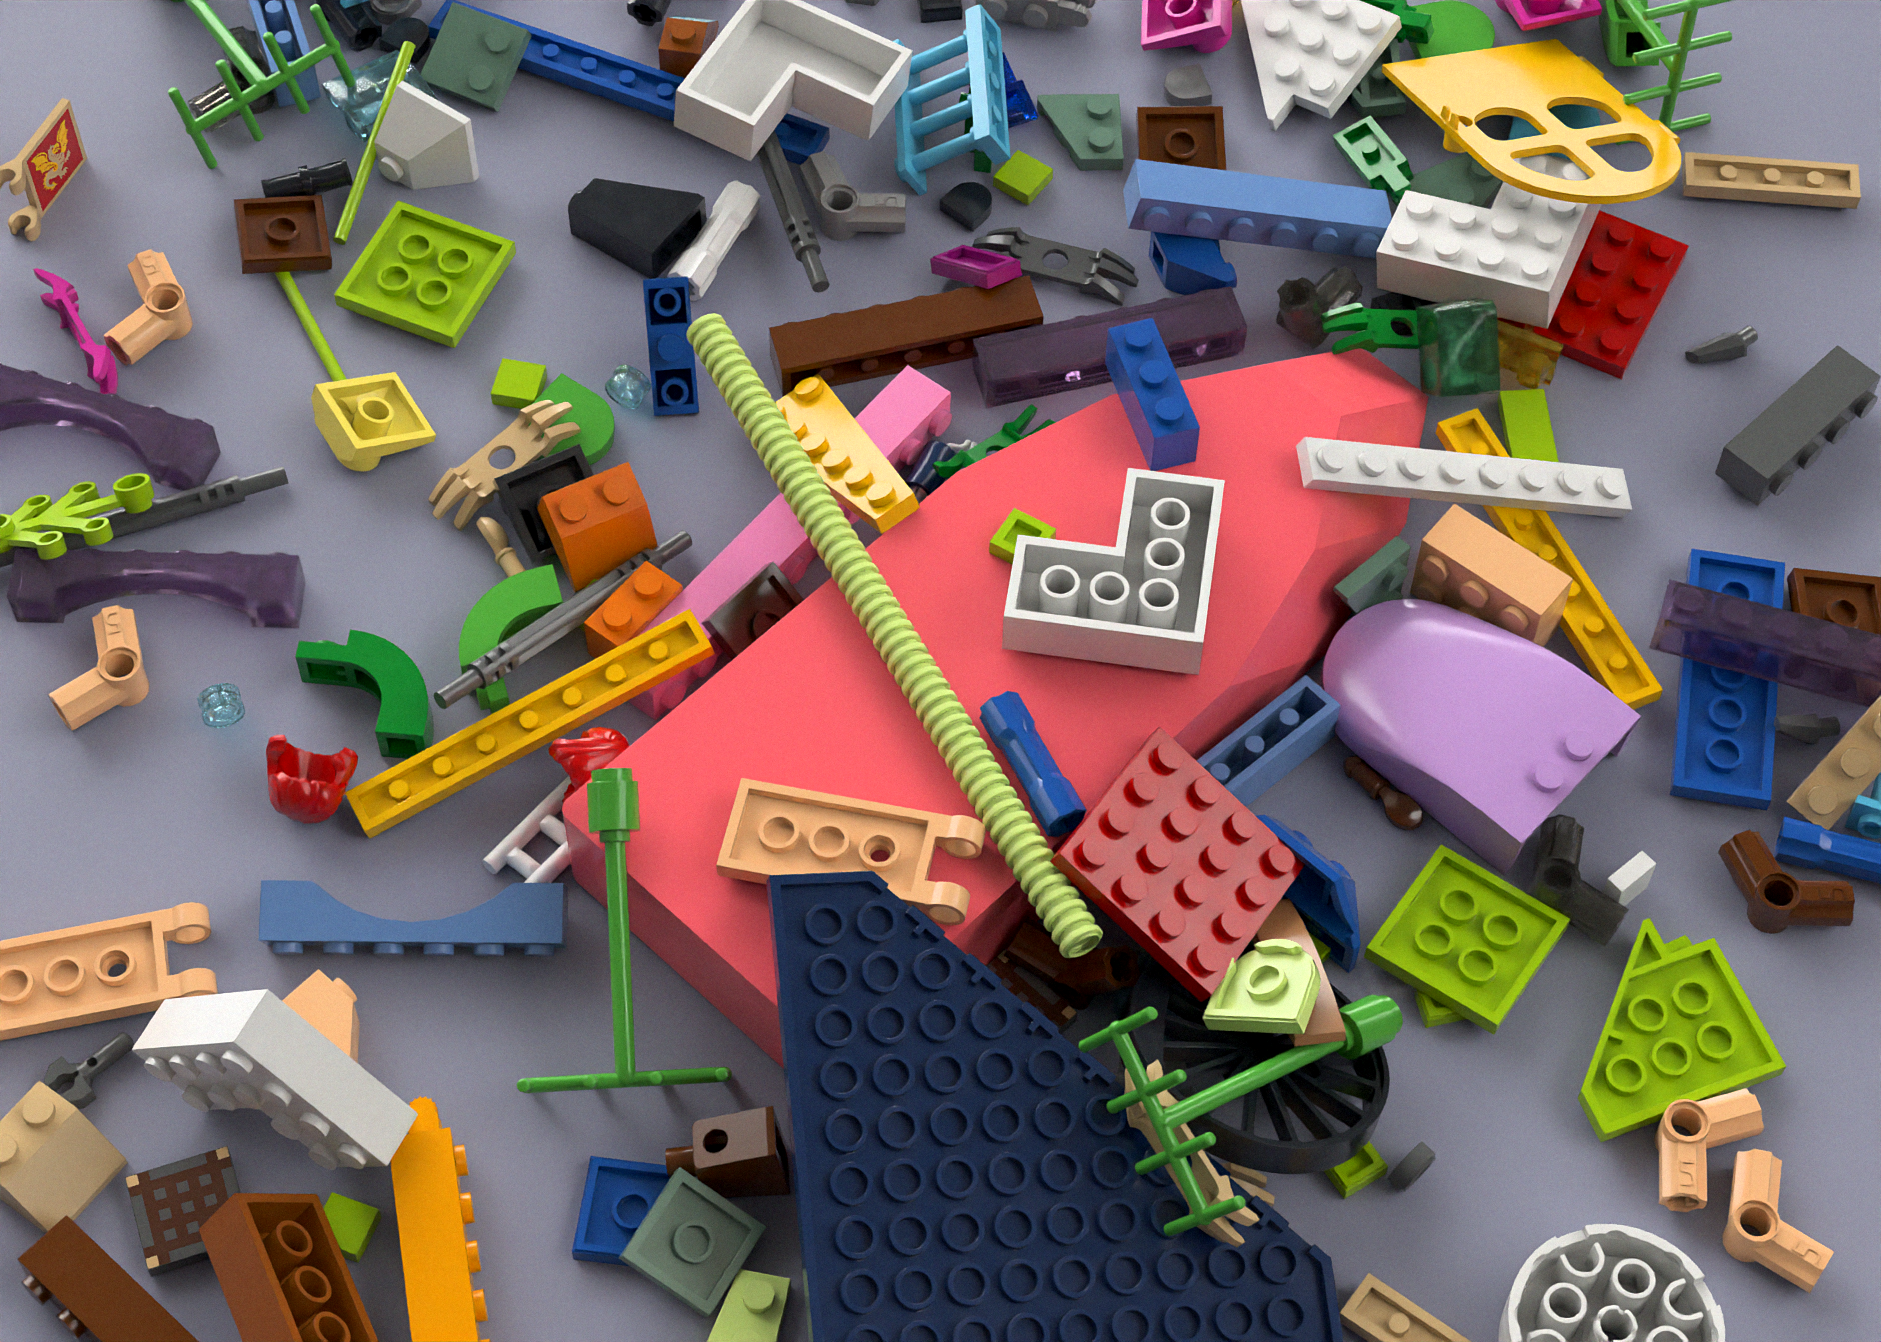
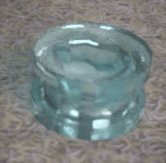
[605,364,651,409]
[197,683,246,728]

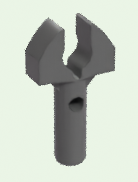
[44,1032,134,1109]

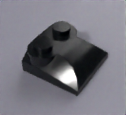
[493,444,594,564]

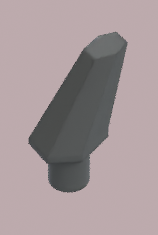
[1685,326,1758,363]
[1774,714,1840,744]

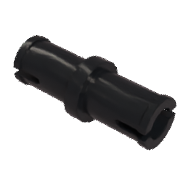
[261,158,353,198]

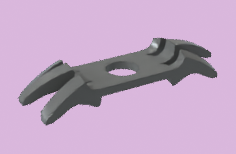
[972,227,1139,306]

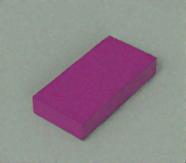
[930,245,1022,289]

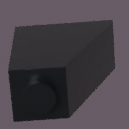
[567,178,707,279]

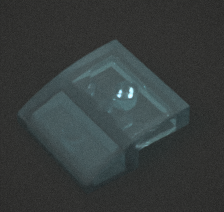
[322,50,438,142]

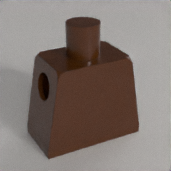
[665,1106,790,1198]

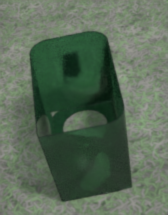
[1417,297,1500,397]

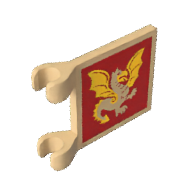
[0,98,87,241]

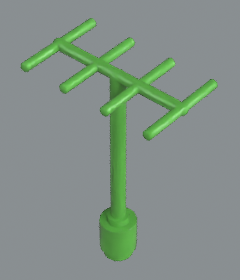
[168,0,356,169]
[1615,0,1733,145]
[517,768,732,1093]
[1079,995,1403,1236]

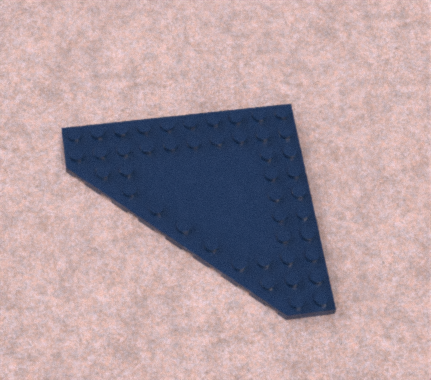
[766,871,1343,1342]

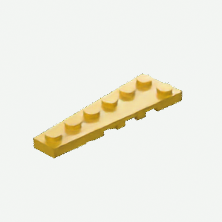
[776,374,920,534]

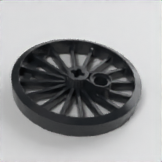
[1118,946,1390,1174]

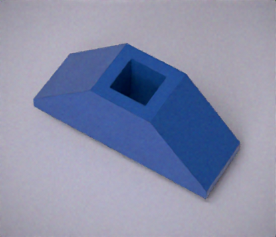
[1149,231,1237,309]
[643,276,699,416]

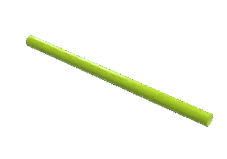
[333,41,415,245]
[274,272,347,382]

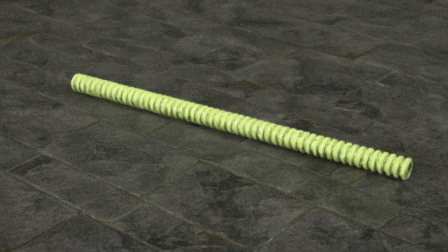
[686,313,1103,958]

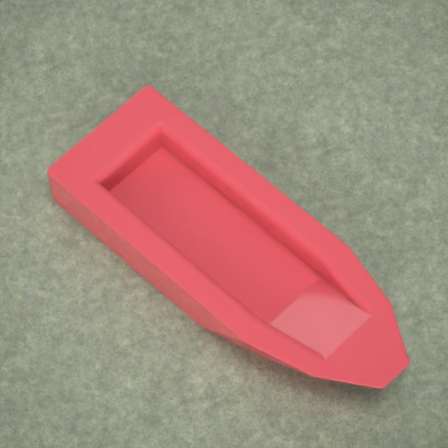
[562,348,1429,1069]

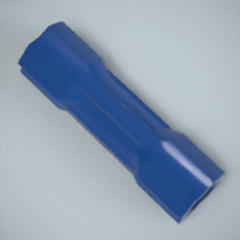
[979,691,1087,837]
[1774,817,1881,885]

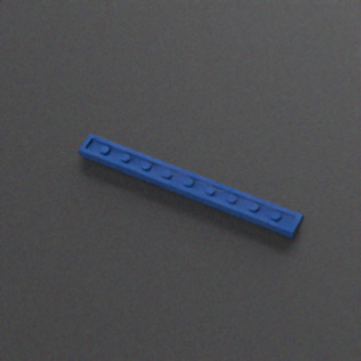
[428,0,830,165]

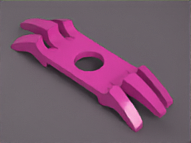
[33,268,118,408]

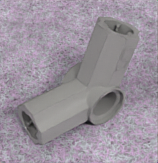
[799,151,906,241]

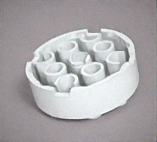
[1499,1224,1725,1342]

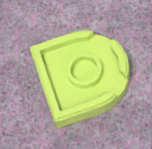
[1203,939,1321,1034]

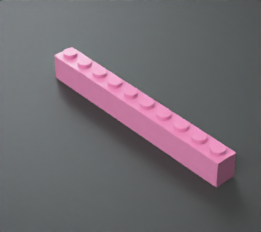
[628,365,952,721]

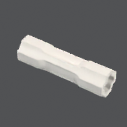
[667,180,761,301]

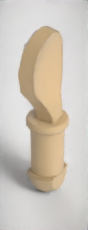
[477,517,526,578]

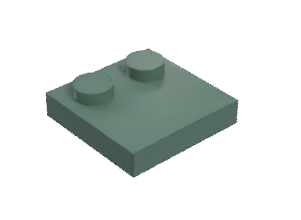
[418,2,532,112]
[619,1168,766,1318]

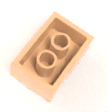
[1410,504,1573,647]

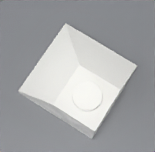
[374,80,480,190]

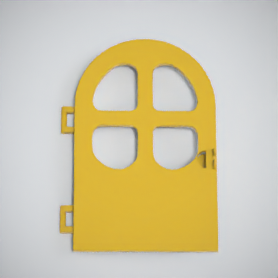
[1382,39,1681,204]

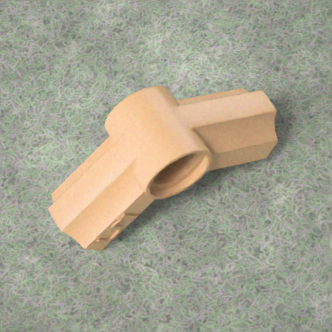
[103,249,193,366]
[48,605,149,731]
[1654,1088,1764,1212]
[1722,1149,1834,1293]

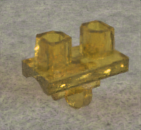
[1475,317,1564,389]

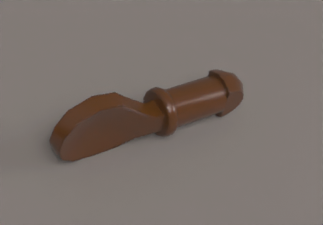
[1343,756,1423,830]

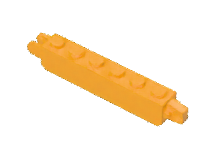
[390,1096,491,1342]

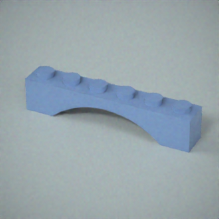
[258,880,569,957]

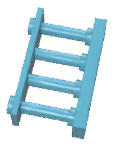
[893,4,1011,196]

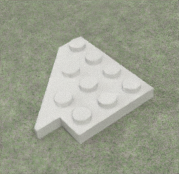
[1241,0,1402,131]

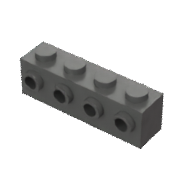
[1715,345,1881,505]

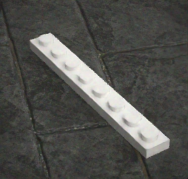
[1296,437,1632,518]

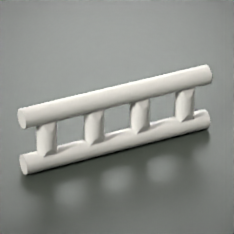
[482,731,628,883]

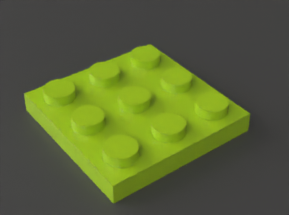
[334,200,516,348]
[1364,844,1570,1035]

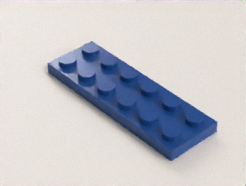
[1670,548,1785,811]

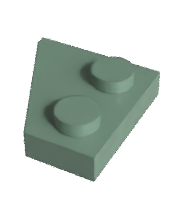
[1037,94,1124,171]
[1333,536,1411,615]

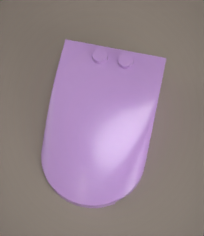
[1320,599,1641,876]

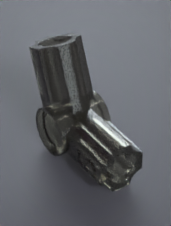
[188,26,275,133]
[1276,266,1363,349]
[1526,814,1629,947]

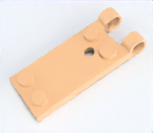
[716,778,986,925]
[0,902,218,1041]

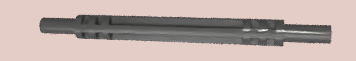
[756,130,830,293]
[0,466,289,568]
[433,530,692,709]

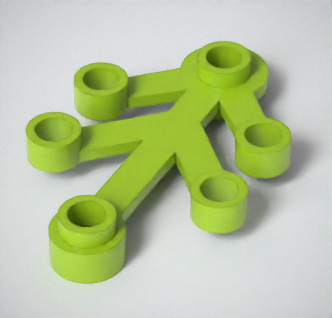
[0,473,155,560]

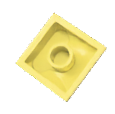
[311,372,436,471]

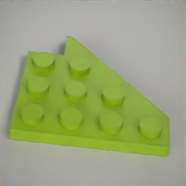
[1577,918,1787,1142]

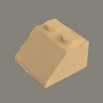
[0,1080,128,1233]

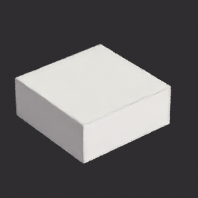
[1599,851,1656,915]

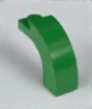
[295,629,434,759]

